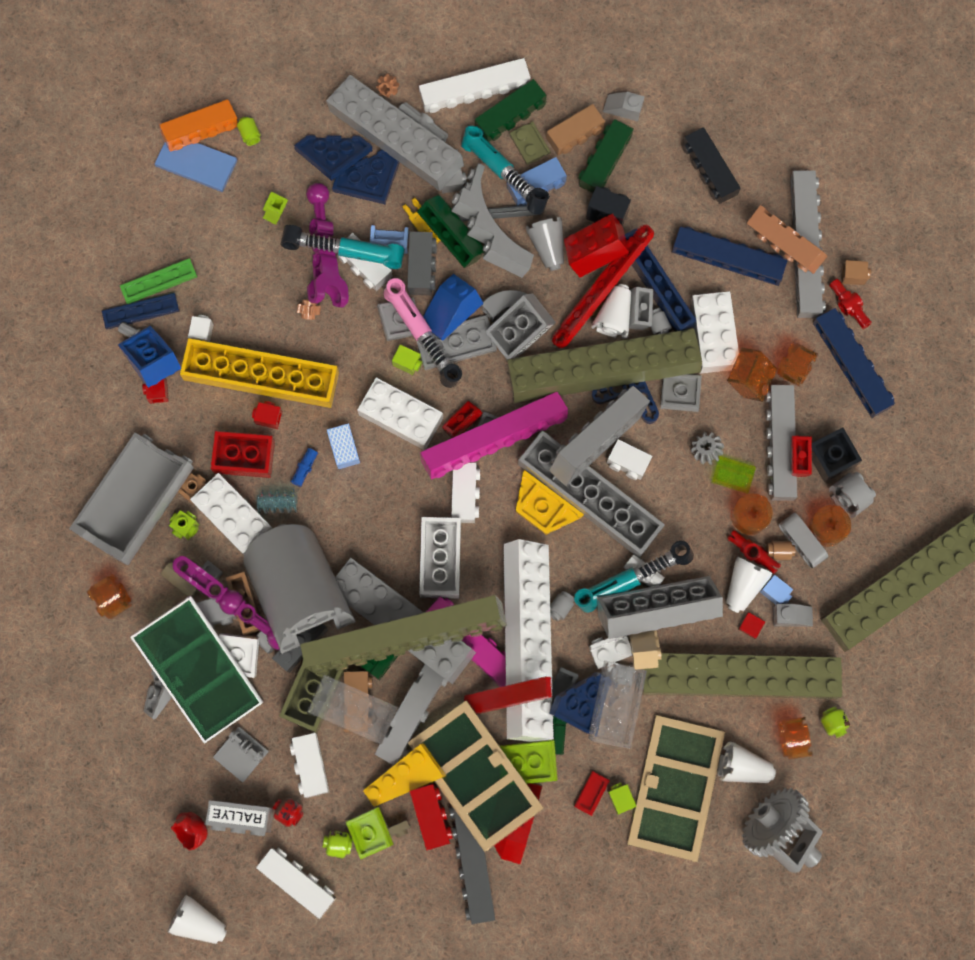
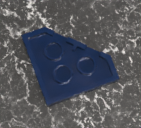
[294,135,373,181]
[332,149,400,205]
[549,672,612,735]

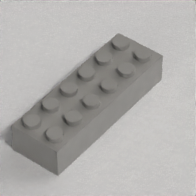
[549,386,650,486]
[597,576,723,639]

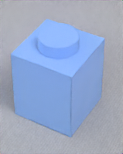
[760,575,793,605]

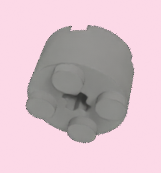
[829,472,876,518]

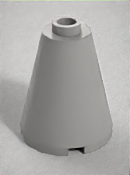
[526,217,564,271]

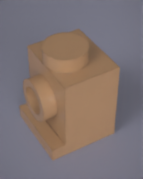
[178,473,206,505]

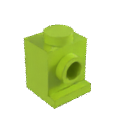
[263,192,288,225]

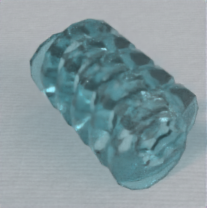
[257,489,298,514]

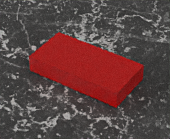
[574,771,610,816]

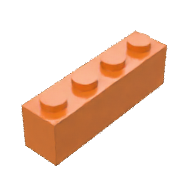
[159,99,238,152]

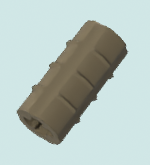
[161,562,199,598]

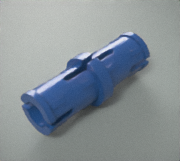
[290,448,318,487]

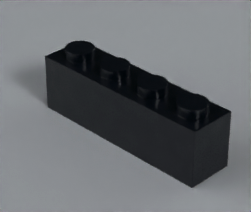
[682,127,741,204]

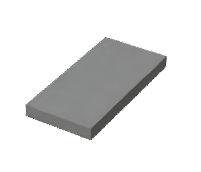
[416,315,497,370]

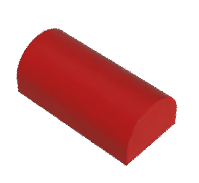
[442,401,482,438]
[791,436,812,477]

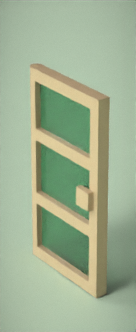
[408,701,544,852]
[627,715,725,862]

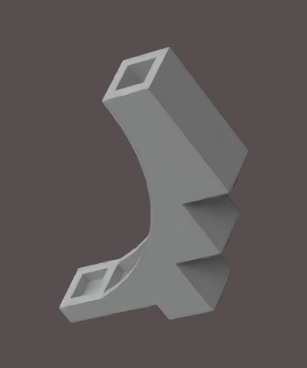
[451,163,534,278]

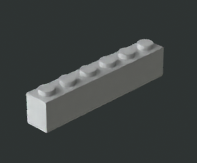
[765,385,797,501]

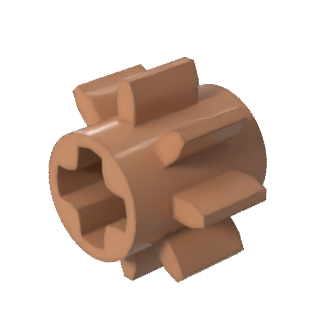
[376,73,400,98]
[297,299,321,320]

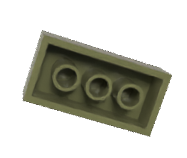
[279,661,346,733]

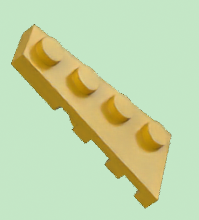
[363,743,446,807]

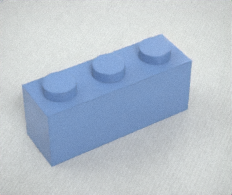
[507,157,567,206]

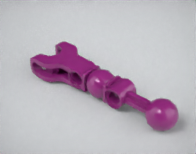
[306,183,349,308]
[172,556,280,650]

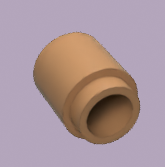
[766,541,795,560]

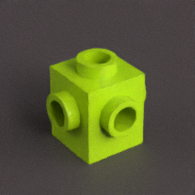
[169,510,199,540]

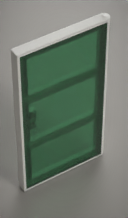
[130,596,263,744]

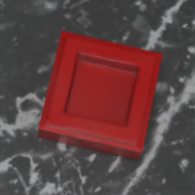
[738,612,765,639]

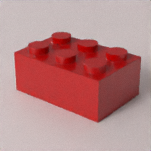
[564,213,629,278]
[211,431,275,478]
[410,784,453,851]

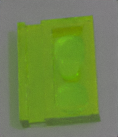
[711,456,756,494]

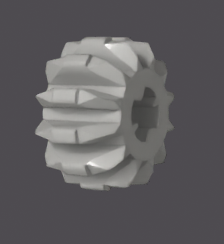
[691,432,724,465]

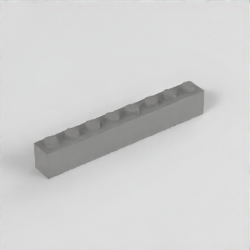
[790,171,826,318]

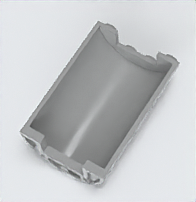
[69,433,194,566]
[243,524,356,654]

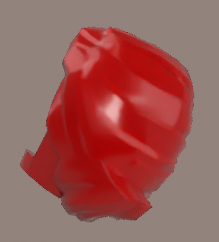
[171,812,208,851]

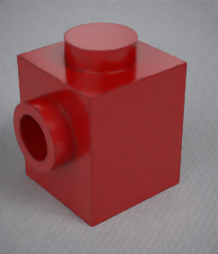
[142,378,169,404]
[252,401,283,429]

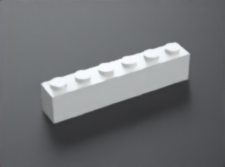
[419,58,530,113]

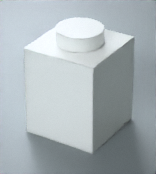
[188,315,214,342]

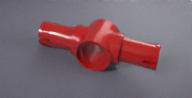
[829,279,872,329]
[727,530,781,574]

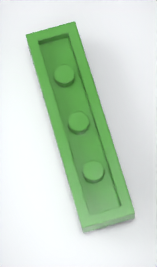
[120,258,197,304]

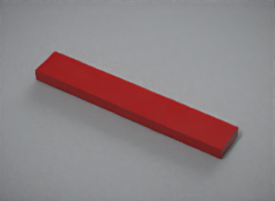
[464,676,552,716]

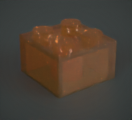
[727,347,777,402]

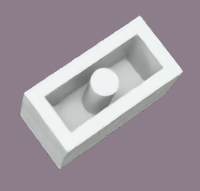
[607,439,652,480]

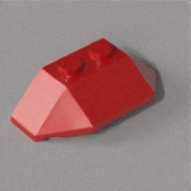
[488,783,542,864]

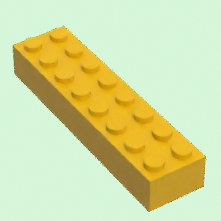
[180,338,339,408]

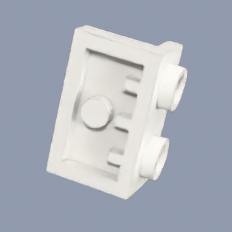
[589,635,632,669]

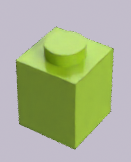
[392,345,423,375]
[608,783,637,815]

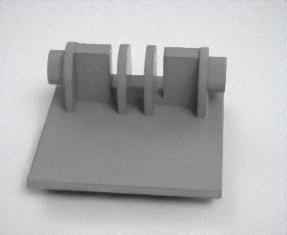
[213,727,269,782]

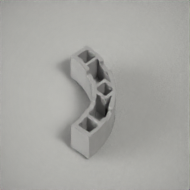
[375,664,448,765]

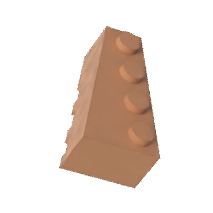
[747,205,827,274]

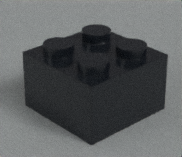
[586,186,631,226]
[812,427,862,482]

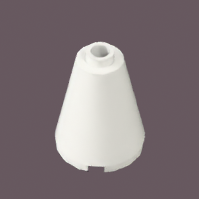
[592,284,632,339]
[726,557,772,613]
[717,742,776,783]
[167,895,227,944]

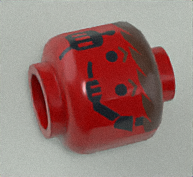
[273,797,304,827]

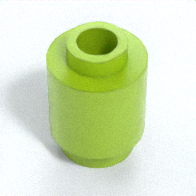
[237,117,260,146]

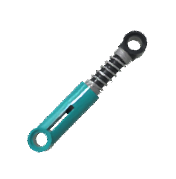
[461,126,550,215]
[280,224,405,269]
[574,540,694,613]

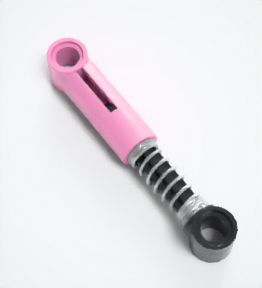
[384,278,462,388]

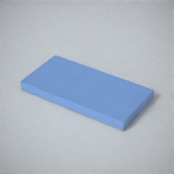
[155,143,238,192]

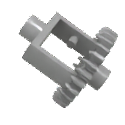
[742,788,823,873]

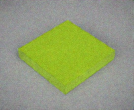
[346,807,394,860]

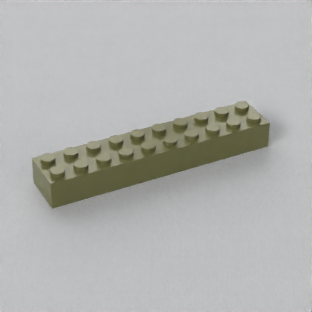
[508,329,702,403]
[821,512,975,652]
[300,595,507,675]
[642,653,842,699]

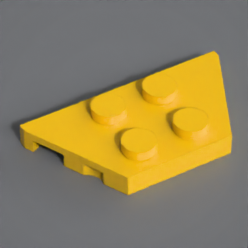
[516,470,584,535]

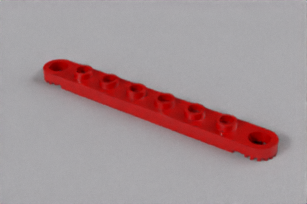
[552,224,654,348]

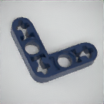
[592,381,659,424]

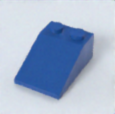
[423,274,484,341]
[118,326,181,388]

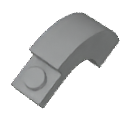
[481,290,527,323]

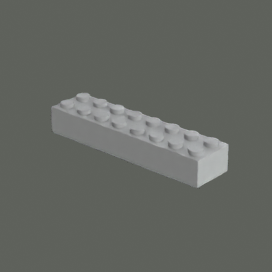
[326,75,464,191]
[518,430,665,558]
[335,558,476,684]

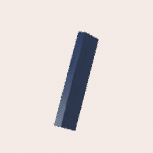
[102,293,180,330]

